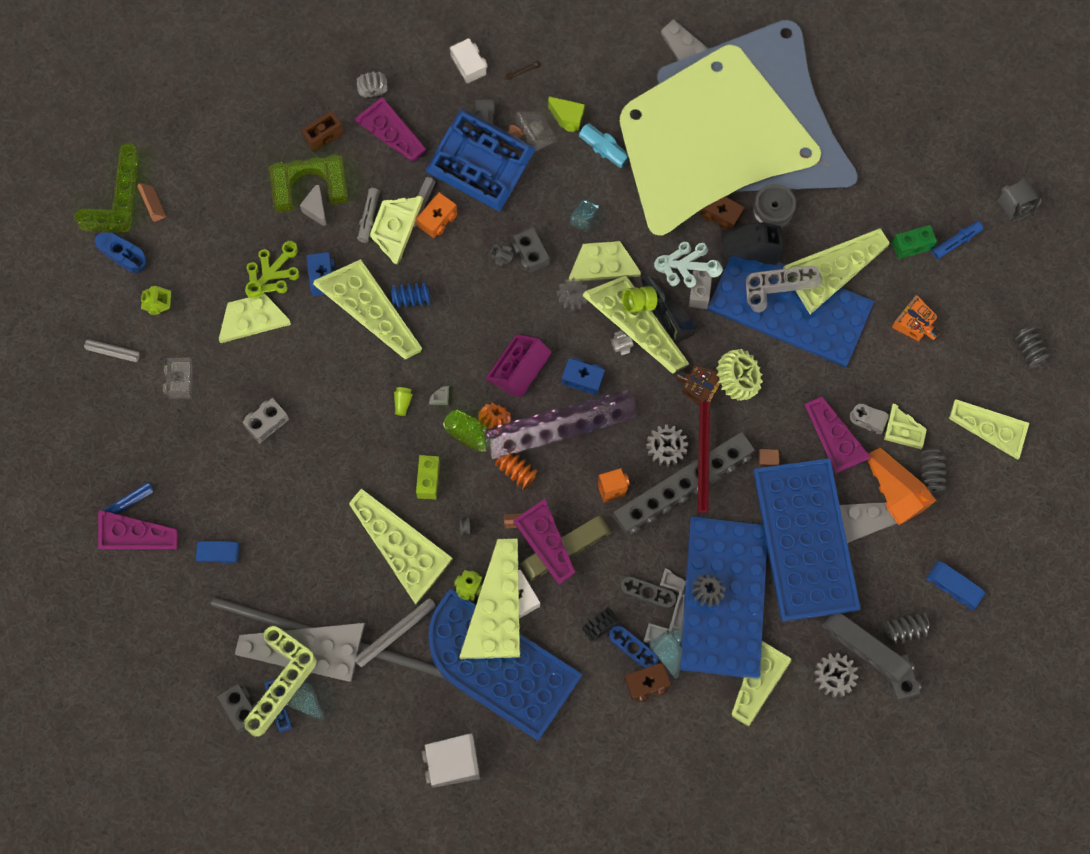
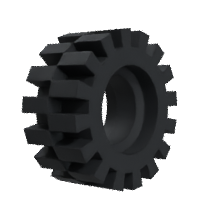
[582,608,620,642]

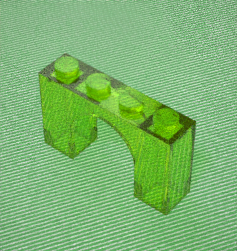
[269,155,349,213]

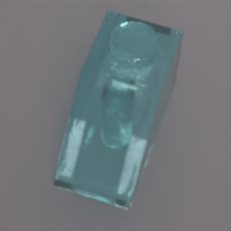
[650,630,682,679]
[286,682,325,722]

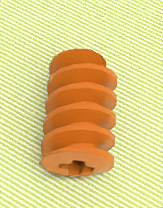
[495,449,537,490]

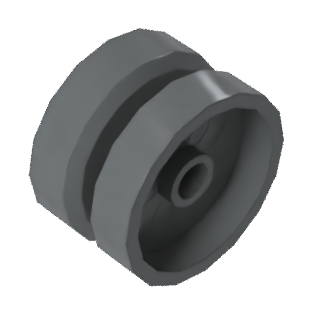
[752,184,796,230]

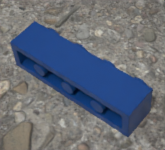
[264,679,292,732]

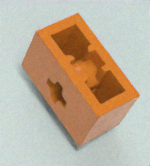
[416,192,457,238]
[598,468,629,503]

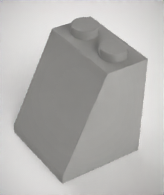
[422,734,480,788]

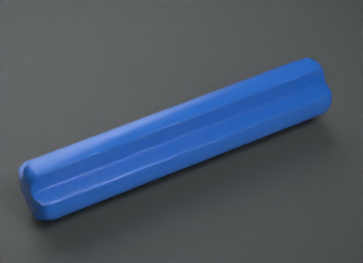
[102,483,154,514]

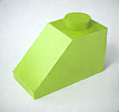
[548,97,585,132]

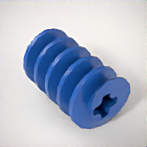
[391,282,431,308]

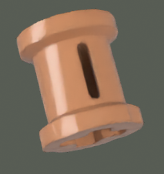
[500,125,524,149]

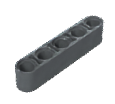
[822,613,911,683]

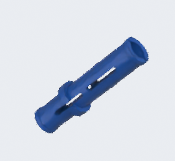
[931,220,983,260]

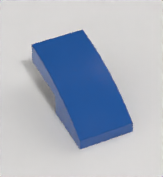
[195,541,239,563]

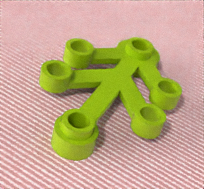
[245,241,299,299]

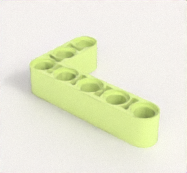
[244,626,316,736]

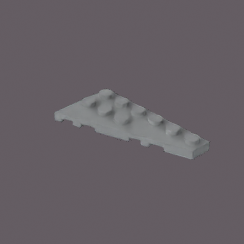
[840,502,898,543]
[235,623,365,682]

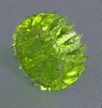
[443,410,493,452]

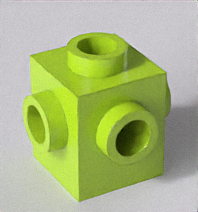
[141,286,171,315]
[454,570,483,603]

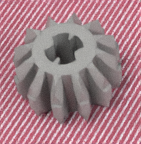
[357,71,387,98]

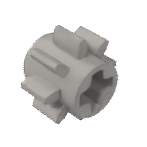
[611,330,633,355]

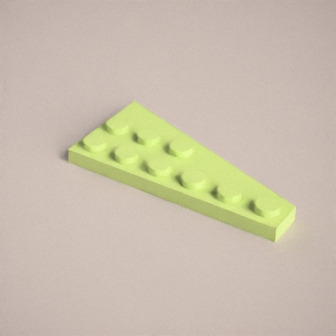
[783,229,889,314]
[313,259,422,359]
[582,276,689,373]
[459,539,520,659]

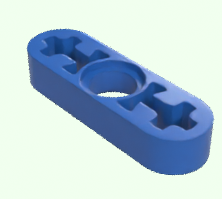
[609,626,658,669]

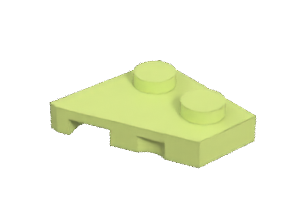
[884,404,927,449]

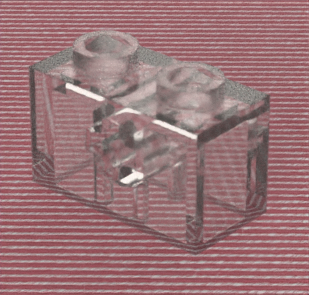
[163,358,193,400]

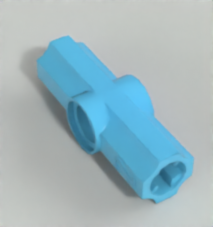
[579,123,629,169]

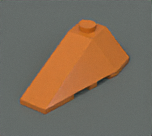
[868,448,936,525]

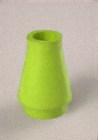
[394,387,413,416]

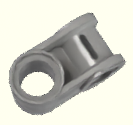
[850,404,889,434]

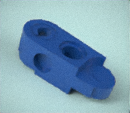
[95,232,147,273]

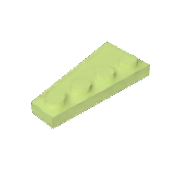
[949,399,1029,460]

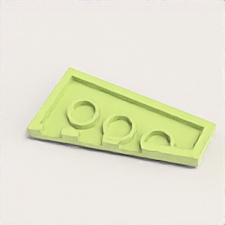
[732,641,792,726]

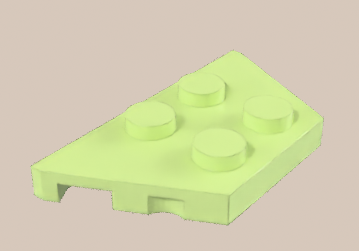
[370,196,424,265]
[569,241,641,282]
[219,293,291,343]

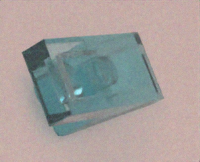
[570,200,599,232]

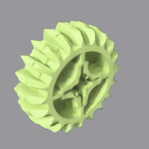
[716,349,763,401]

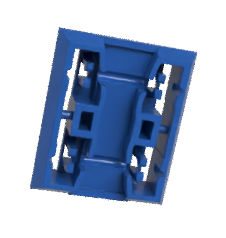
[425,108,536,212]

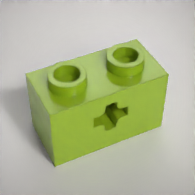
[416,455,440,500]

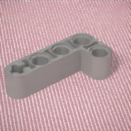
[746,266,823,313]

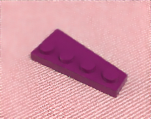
[354,97,427,162]
[805,397,871,474]

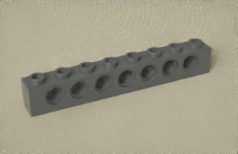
[613,432,755,536]

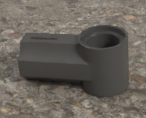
[475,99,494,135]

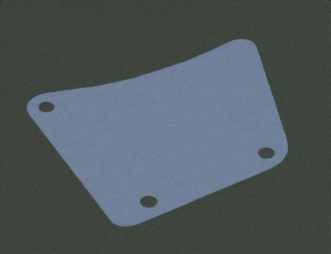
[657,20,858,191]

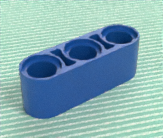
[926,561,985,610]

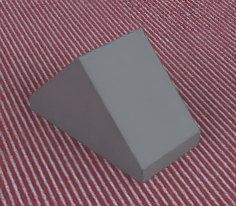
[300,185,326,226]

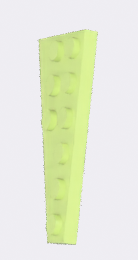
[349,489,453,605]

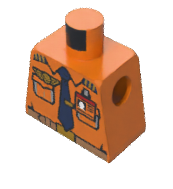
[892,295,941,341]

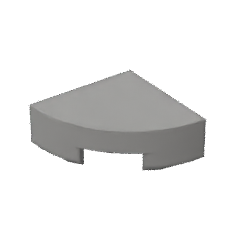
[429,386,449,405]

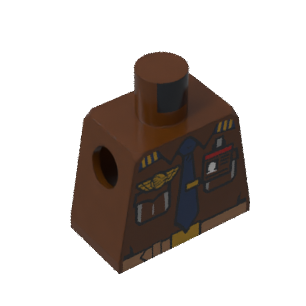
[676,366,721,405]

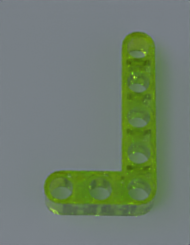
[74,143,139,233]

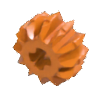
[478,403,511,435]

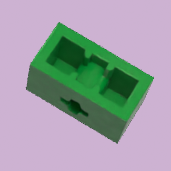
[892,225,937,259]

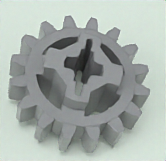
[646,425,688,467]
[814,653,858,697]

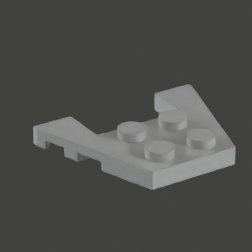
[643,568,686,643]

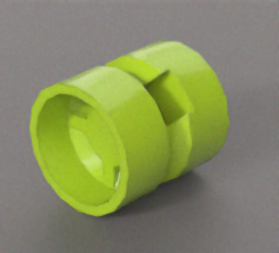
[622,286,657,313]

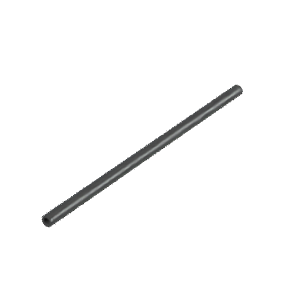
[211,597,445,679]

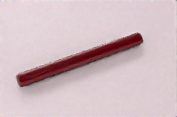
[698,401,710,513]

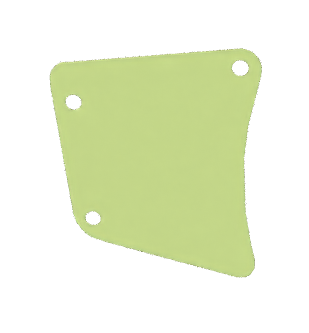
[620,45,821,235]

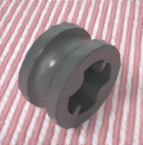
[459,517,471,535]

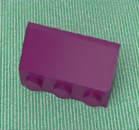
[486,334,552,397]

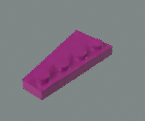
[513,499,575,585]
[98,510,178,549]

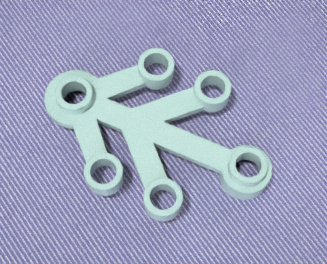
[654,242,723,287]

